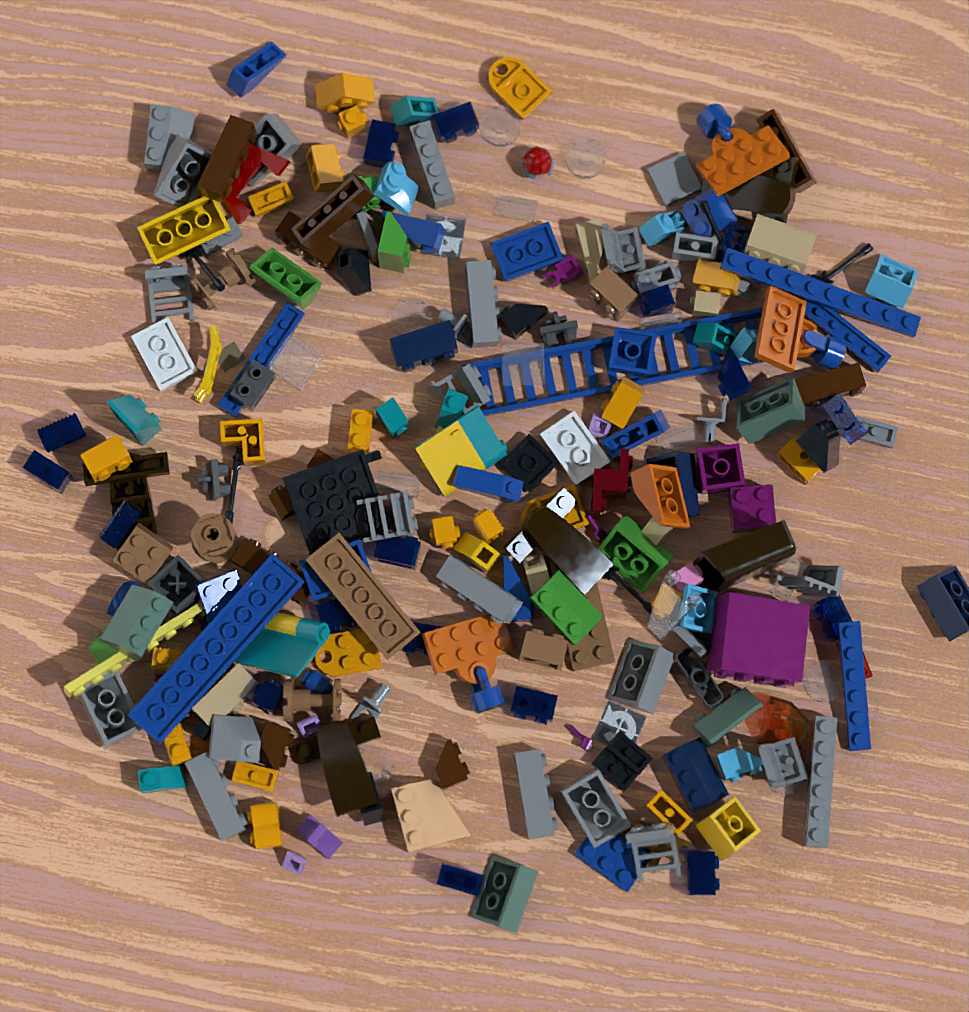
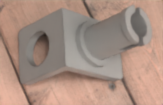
[437,308,473,349]
[695,398,727,443]
[351,683,392,722]

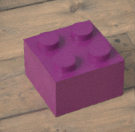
[695,443,746,495]
[728,484,776,533]

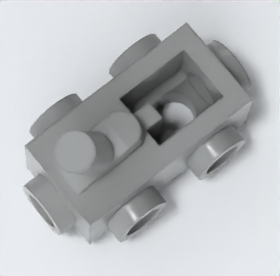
[630,261,681,299]

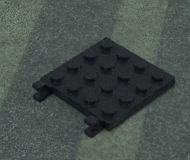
[282,449,395,556]

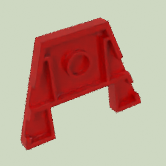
[224,144,291,224]

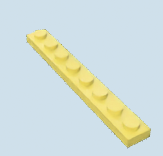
[64,602,206,698]

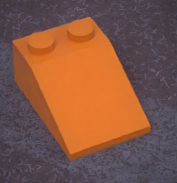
[630,464,691,529]

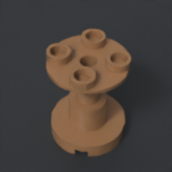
[190,248,256,311]
[191,513,239,563]
[283,679,342,722]

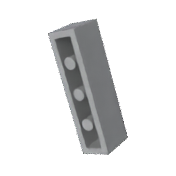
[410,121,455,210]
[464,260,502,348]
[436,555,523,624]
[514,749,558,840]
[185,751,248,842]

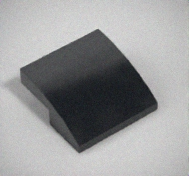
[591,730,653,792]

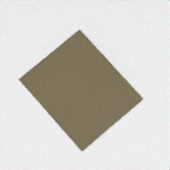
[218,342,245,372]

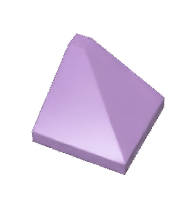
[588,413,612,439]

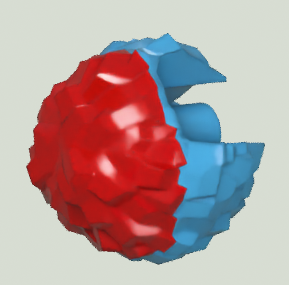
[521,146,554,179]

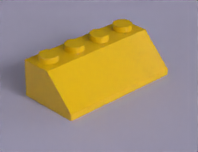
[137,197,231,265]

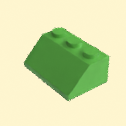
[378,211,411,273]
[249,248,322,310]
[598,515,675,593]
[528,569,603,645]

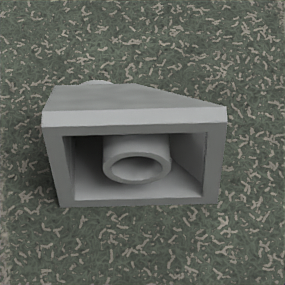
[208,715,261,763]

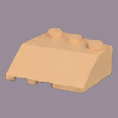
[392,779,471,853]

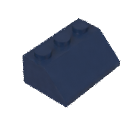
[390,320,458,373]
[646,451,700,518]
[917,565,969,642]
[661,737,729,814]

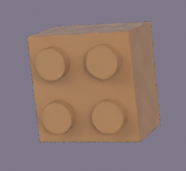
[588,266,638,322]
[112,522,173,585]
[519,629,568,671]

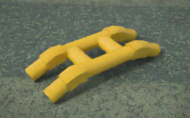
[193,326,222,404]

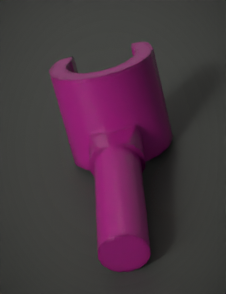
[586,514,608,542]
[568,725,593,751]

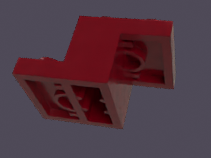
[591,449,633,518]

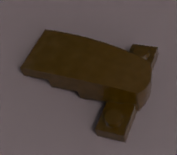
[701,156,799,223]
[83,452,170,551]
[503,487,614,595]
[293,716,382,817]

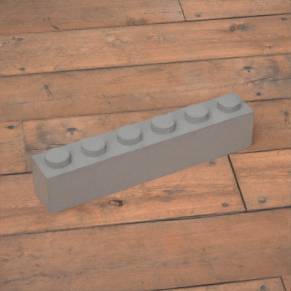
[803,716,837,849]

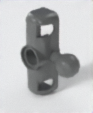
[675,647,724,708]

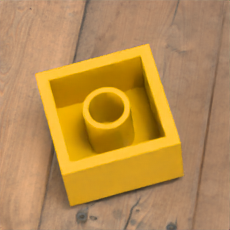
[696,796,761,861]

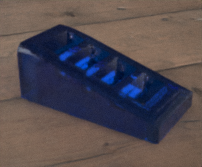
[716,222,749,263]

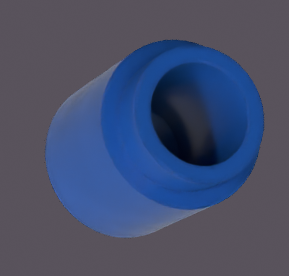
[301,669,334,694]

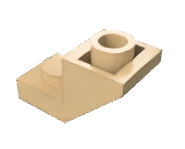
[522,551,550,594]

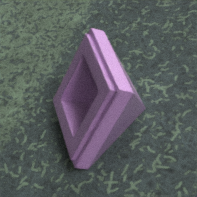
[297,714,322,739]
[281,851,307,876]

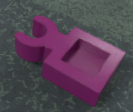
[544,254,583,289]

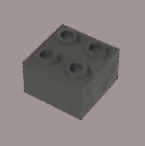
[147,555,205,617]

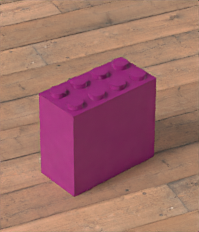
[706,592,810,688]

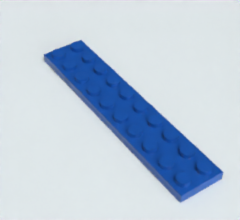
[128,553,305,744]

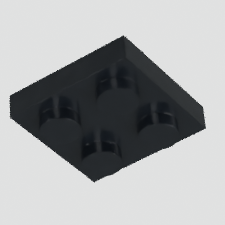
[500,434,559,494]

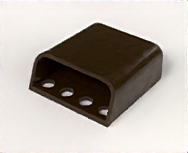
[693,520,796,592]

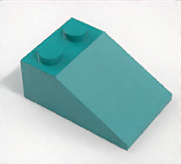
[107,395,162,446]

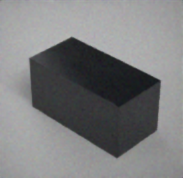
[192,720,211,741]

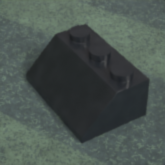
[796,419,840,473]

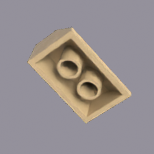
[744,214,817,274]
[192,663,260,728]

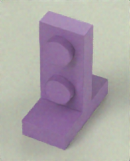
[296,815,343,859]

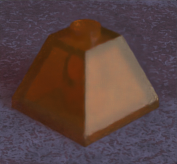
[757,696,810,752]

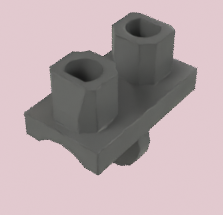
[539,311,578,348]
[195,459,231,501]

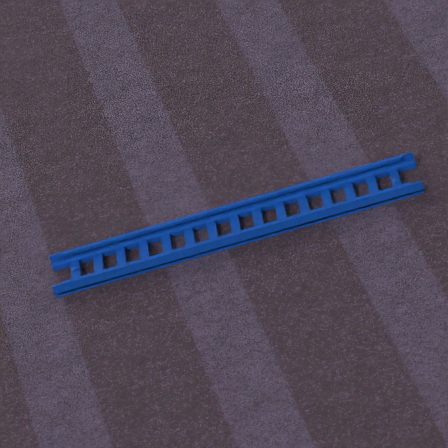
[462,307,764,416]

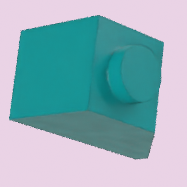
[390,96,440,126]
[693,323,738,357]
[435,388,468,429]
[376,397,409,438]
[138,766,186,794]

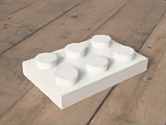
[131,317,198,392]
[540,411,611,486]

